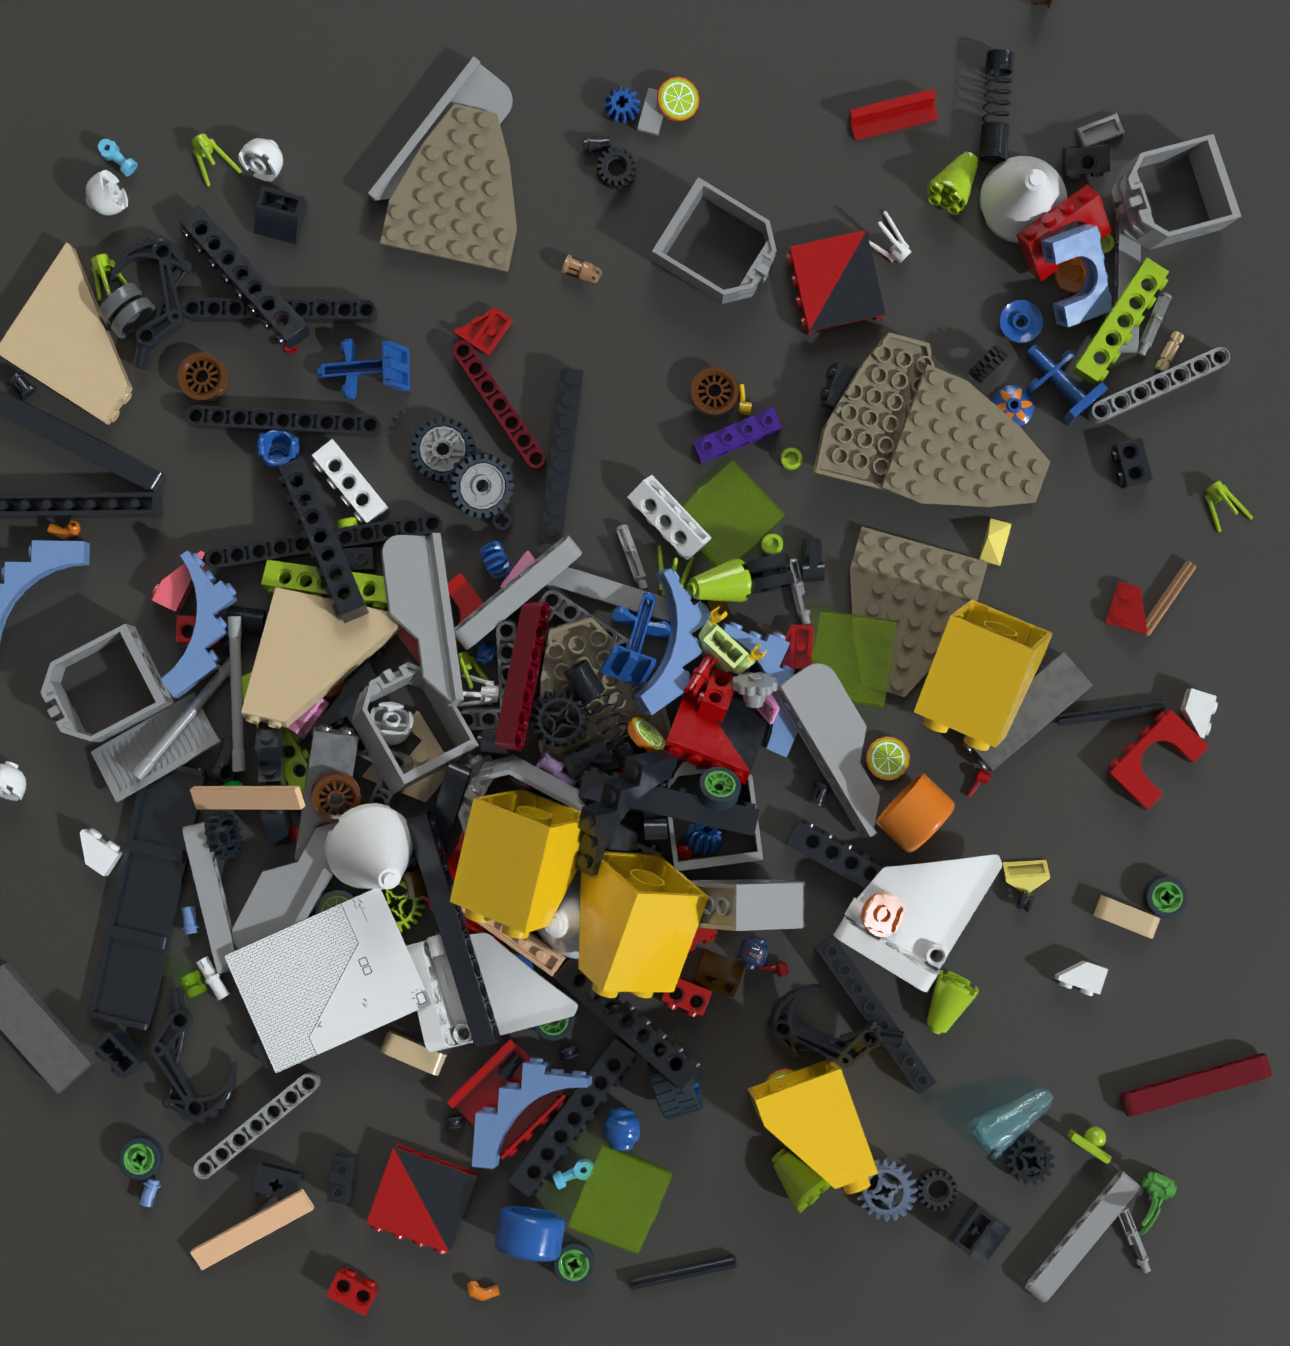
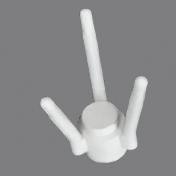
[869,211,911,264]
[456,673,499,708]

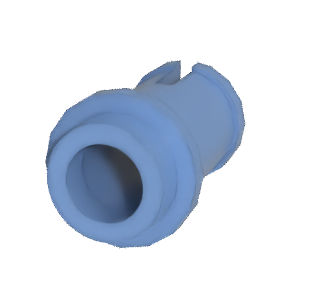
[181,906,200,935]
[139,1177,161,1207]

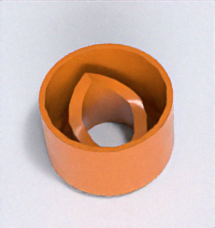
[875,772,955,852]

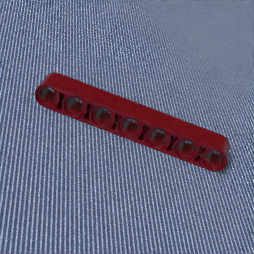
[453,340,546,471]
[495,601,550,750]
[1120,1053,1273,1117]

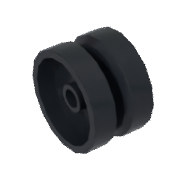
[742,553,795,594]

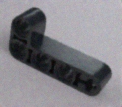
[643,811,668,840]

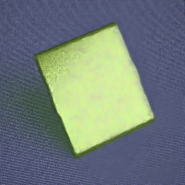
[683,460,786,566]
[813,610,897,708]
[568,1146,672,1254]

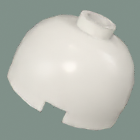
[238,138,283,182]
[86,170,128,215]
[370,702,414,746]
[0,761,27,801]

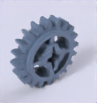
[857,1158,918,1222]

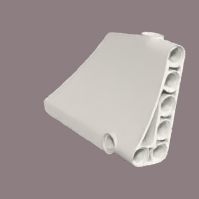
[833,854,1002,992]
[406,933,578,1052]

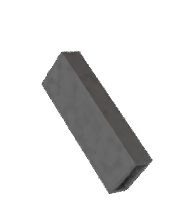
[961,652,1093,771]
[294,724,359,860]
[0,963,96,1093]

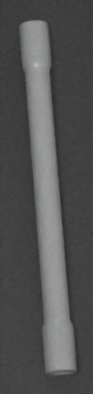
[228,616,246,771]
[131,656,242,780]

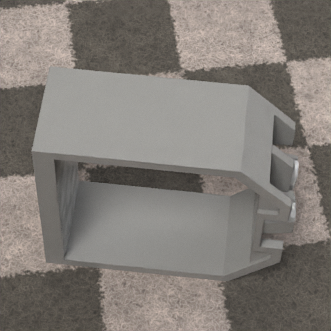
[1110,134,1242,250]
[652,177,777,304]
[41,623,175,742]
[351,663,479,795]
[458,755,587,834]
[666,762,763,871]
[690,879,805,931]

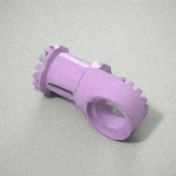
[536,750,577,787]

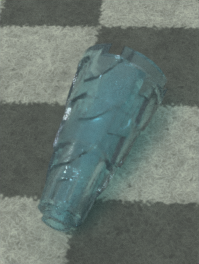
[968,1088,1054,1160]

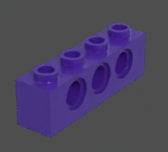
[692,407,782,465]

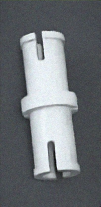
[196,956,230,1001]

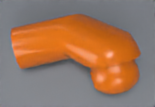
[47,520,81,540]
[467,1281,500,1301]

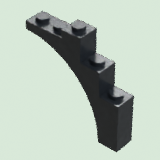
[307,606,388,736]
[255,722,292,845]
[575,749,678,877]

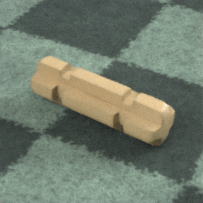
[1155,331,1184,372]

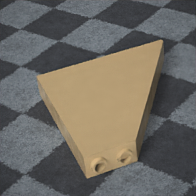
[0,242,133,425]
[241,587,403,729]

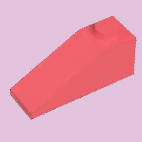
[152,551,206,613]

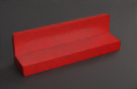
[848,89,938,141]

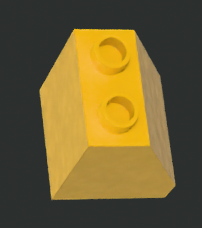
[914,599,1053,751]
[450,789,583,939]
[578,851,709,998]
[747,1059,878,1194]

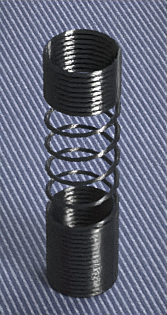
[979,49,1015,163]
[226,605,266,637]
[563,659,644,766]

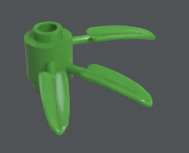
[1138,1171,1177,1235]

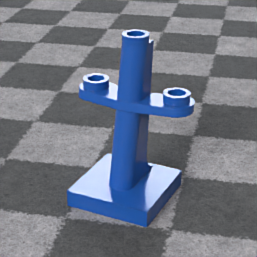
[318,338,410,399]
[1026,344,1108,426]
[600,593,671,687]

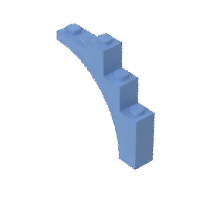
[0,540,90,644]
[161,550,237,698]
[633,568,711,715]
[722,622,798,757]
[472,1058,592,1169]

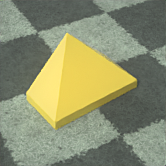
[979,518,1011,566]
[1002,860,1050,894]

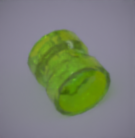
[178,970,208,999]

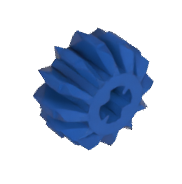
[604,85,640,124]
[480,541,512,579]
[685,823,723,856]

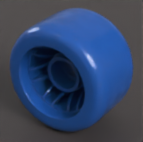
[495,1206,565,1262]

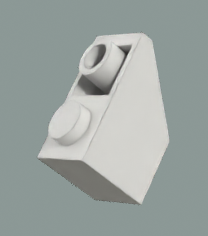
[1180,688,1218,738]
[80,828,123,876]
[1054,961,1108,996]

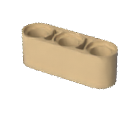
[1093,895,1160,939]
[380,1030,447,1076]

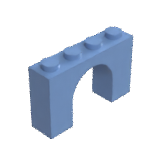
[1041,224,1112,327]

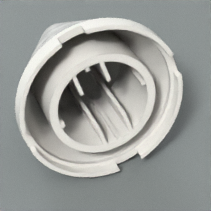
[979,156,1067,243]
[325,803,414,889]
[537,873,580,959]

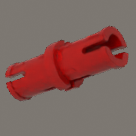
[683,654,717,697]

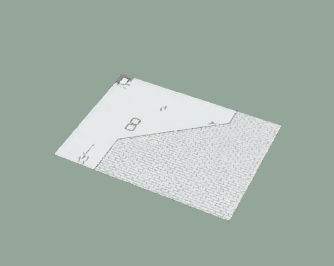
[225,889,431,1073]

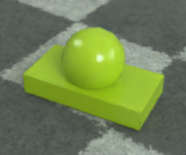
[1067,1127,1112,1164]

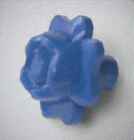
[474,642,497,664]

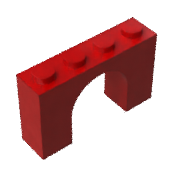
[1016,185,1112,281]
[397,573,483,666]
[1106,710,1209,810]

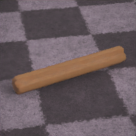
[1145,561,1196,636]

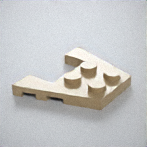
[362,711,448,802]

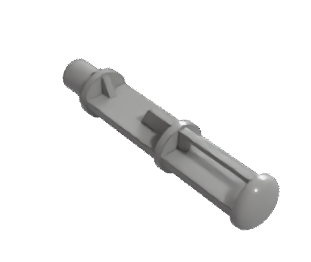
[1137,292,1172,356]
[616,524,648,590]
[786,558,811,625]
[1118,1206,1151,1274]

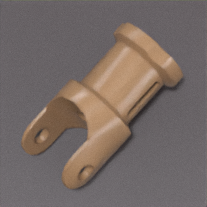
[562,254,602,283]

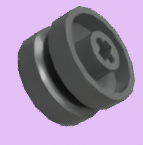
[98,283,156,338]

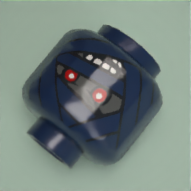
[738,935,770,970]

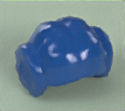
[256,430,299,468]
[604,1107,640,1151]

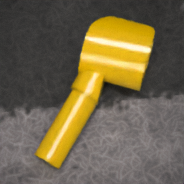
[739,384,752,415]

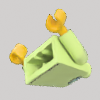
[698,606,767,674]

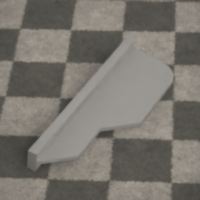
[368,56,513,202]
[381,533,464,706]
[774,663,880,838]
[232,823,337,950]

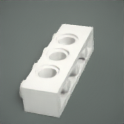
[312,439,389,523]
[628,475,711,561]

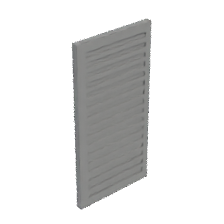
[91,693,221,802]

